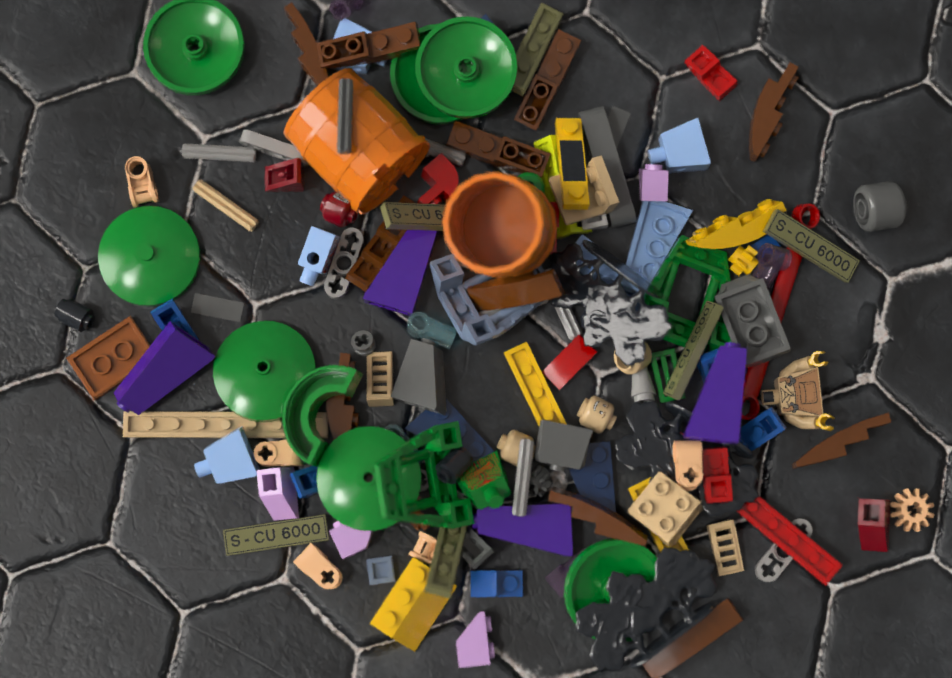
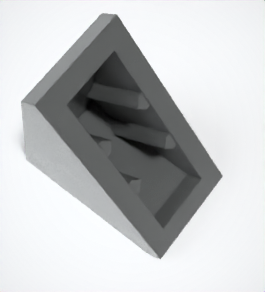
[461,525,494,570]

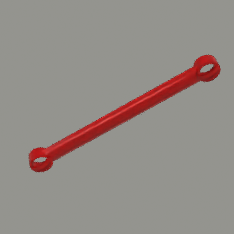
[741,204,820,420]

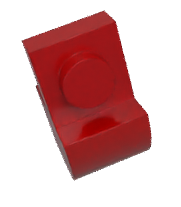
[417,153,459,204]

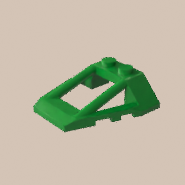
[644,235,732,352]
[374,421,474,529]

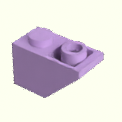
[639,164,669,202]
[257,467,299,521]
[329,521,373,560]
[456,611,495,668]

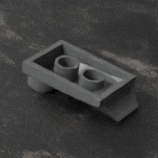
[714,274,791,368]

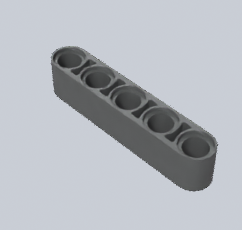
[578,106,637,229]

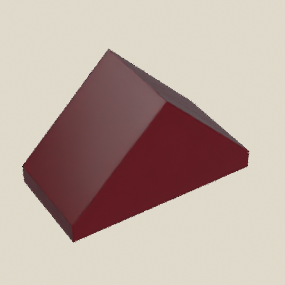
[265,158,304,192]

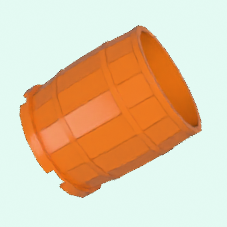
[283,68,430,215]
[443,172,557,278]

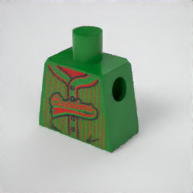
[457,451,511,509]

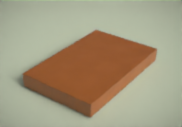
[66,316,151,401]

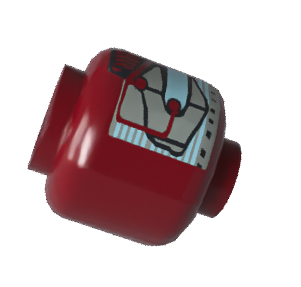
[320,191,359,228]

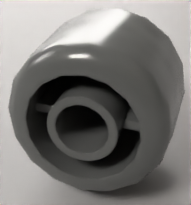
[853,181,907,232]

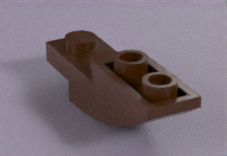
[316,22,421,68]
[514,29,581,131]
[749,62,798,162]
[446,121,550,178]
[326,353,359,440]

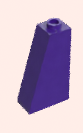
[363,230,439,317]
[114,321,215,415]
[683,342,747,444]
[472,504,573,557]

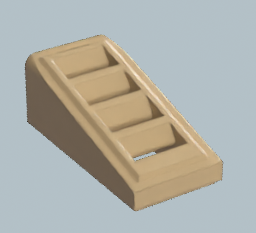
[367,351,394,407]
[706,520,744,576]

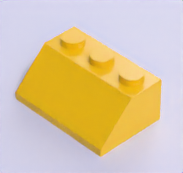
[370,557,457,652]

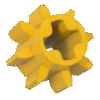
[728,245,760,276]

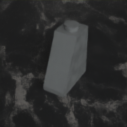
[391,338,447,416]

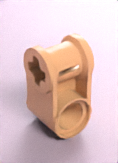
[125,156,159,208]
[254,439,304,467]
[673,440,703,492]
[408,531,460,565]
[293,543,343,589]

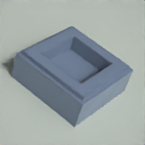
[366,556,396,585]

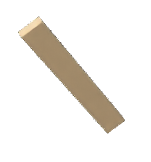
[123,411,329,439]

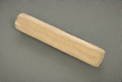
[193,179,258,231]

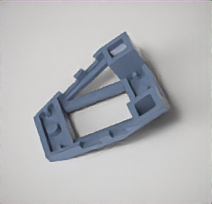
[429,254,545,346]

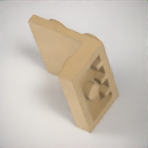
[549,155,619,225]
[628,472,703,548]

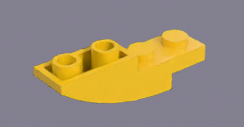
[686,199,787,249]

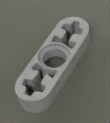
[239,130,308,167]
[324,228,364,299]
[755,519,812,582]

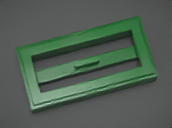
[651,348,686,404]

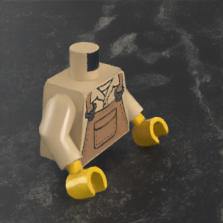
[761,351,835,431]

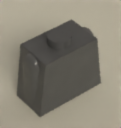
[534,420,593,472]

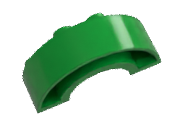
[282,365,363,467]

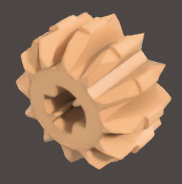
[890,488,934,532]

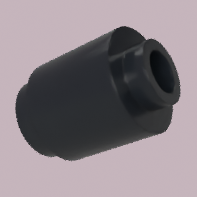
[54,299,95,332]
[436,447,473,484]

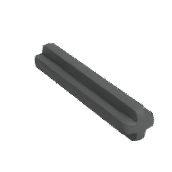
[337,78,353,154]

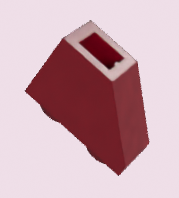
[858,499,890,552]

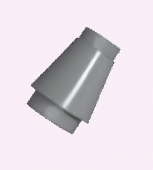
[631,367,656,404]

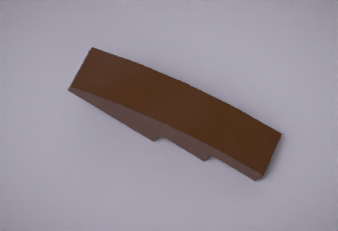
[284,2,329,86]
[345,195,415,292]
[467,269,564,311]
[791,413,891,469]
[548,486,648,546]
[642,598,743,678]

